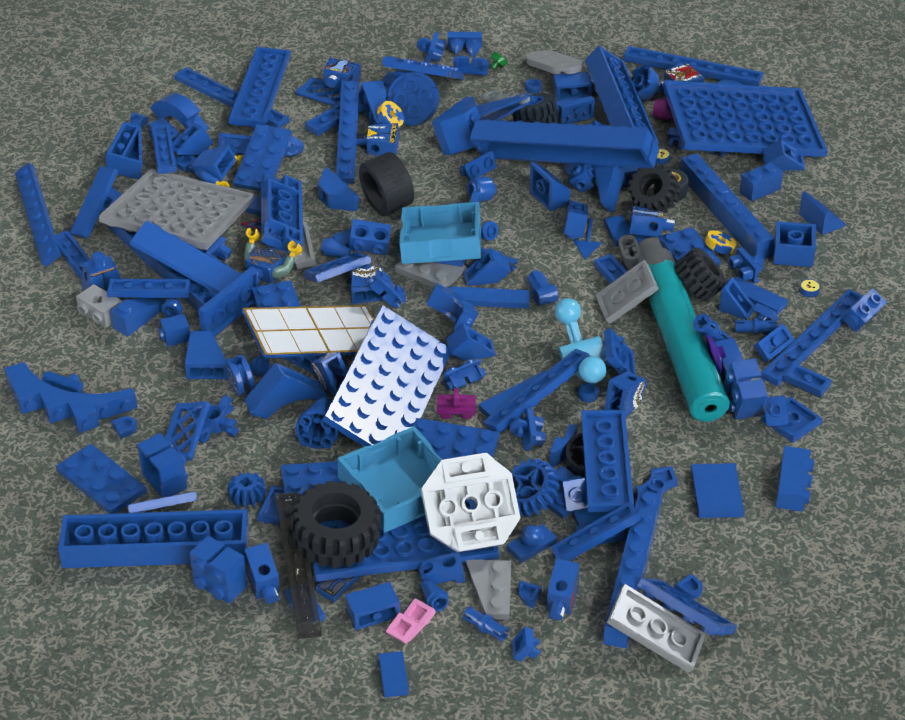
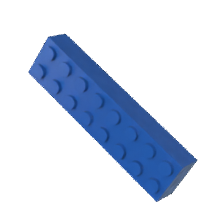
[585,45,659,144]
[58,509,249,568]

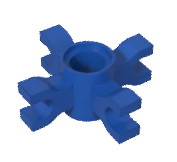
[194,395,239,443]

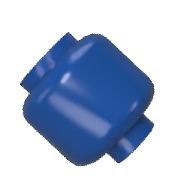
[467,177,496,201]

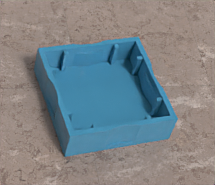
[400,202,481,264]
[338,426,443,533]

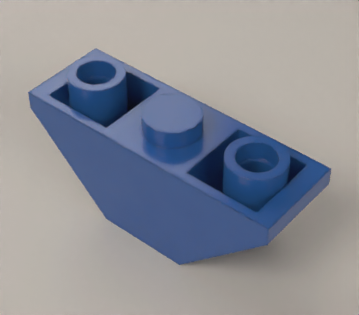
[318,168,359,211]

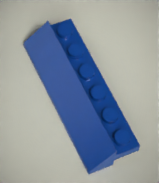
[261,173,303,251]
[129,220,242,294]

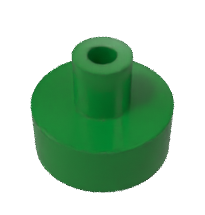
[490,51,508,70]

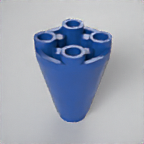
[295,397,339,449]

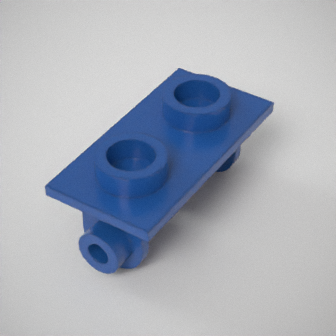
[453,55,489,76]
[459,150,497,182]
[367,269,406,308]
[441,358,486,391]

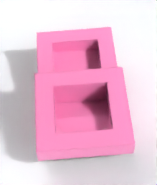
[386,598,436,644]

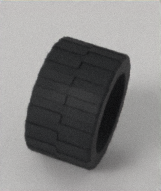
[359,152,415,216]

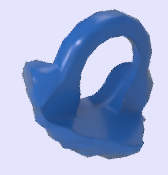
[284,135,304,157]

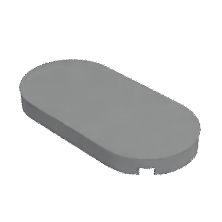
[526,51,583,74]

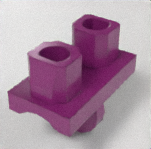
[437,388,476,419]

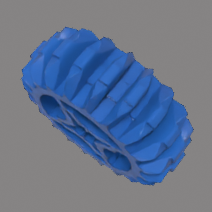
[509,458,560,517]

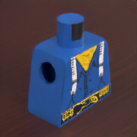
[357,123,399,156]

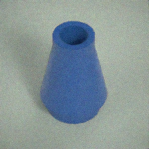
[320,237,351,258]
[420,579,449,611]

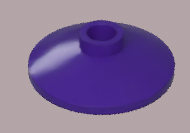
[705,335,726,375]

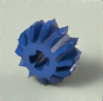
[228,471,266,508]

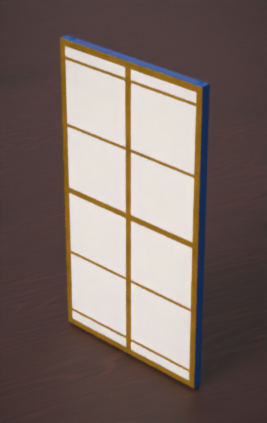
[242,305,375,358]

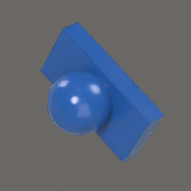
[507,524,557,563]

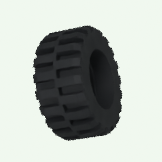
[292,481,381,568]

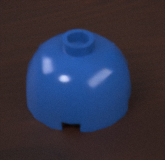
[631,64,660,101]

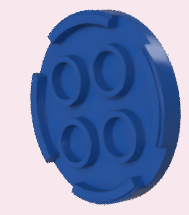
[387,72,440,126]

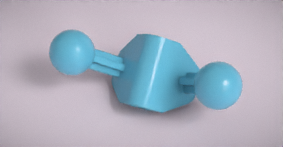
[555,298,606,383]

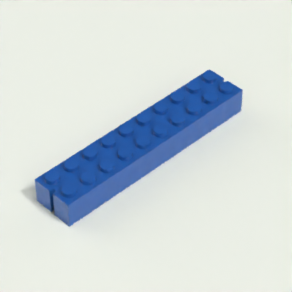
[470,119,659,168]

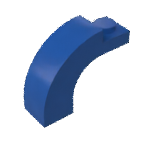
[150,93,209,131]
[427,283,478,331]

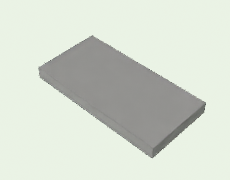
[607,584,706,673]

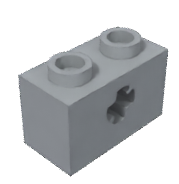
[76,284,122,328]

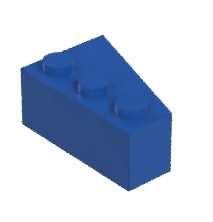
[106,122,142,179]

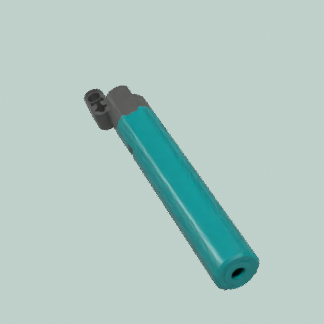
[618,235,730,422]

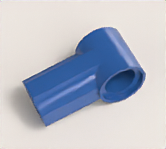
[527,270,559,306]

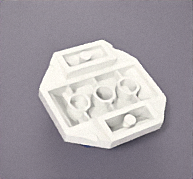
[421,453,520,552]

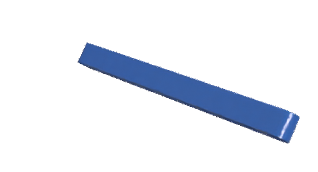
[98,196,216,313]

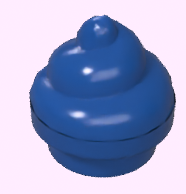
[249,356,271,377]

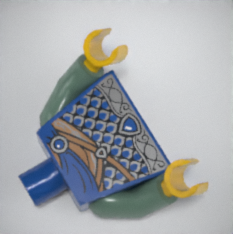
[244,228,302,283]

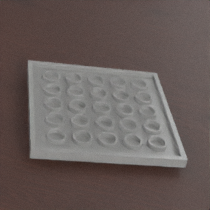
[99,168,255,250]

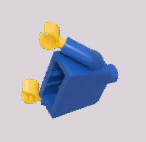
[188,145,244,187]

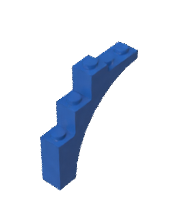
[4,362,137,433]

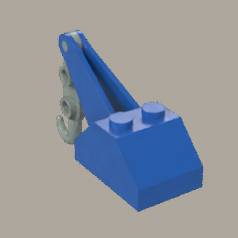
[432,90,531,155]

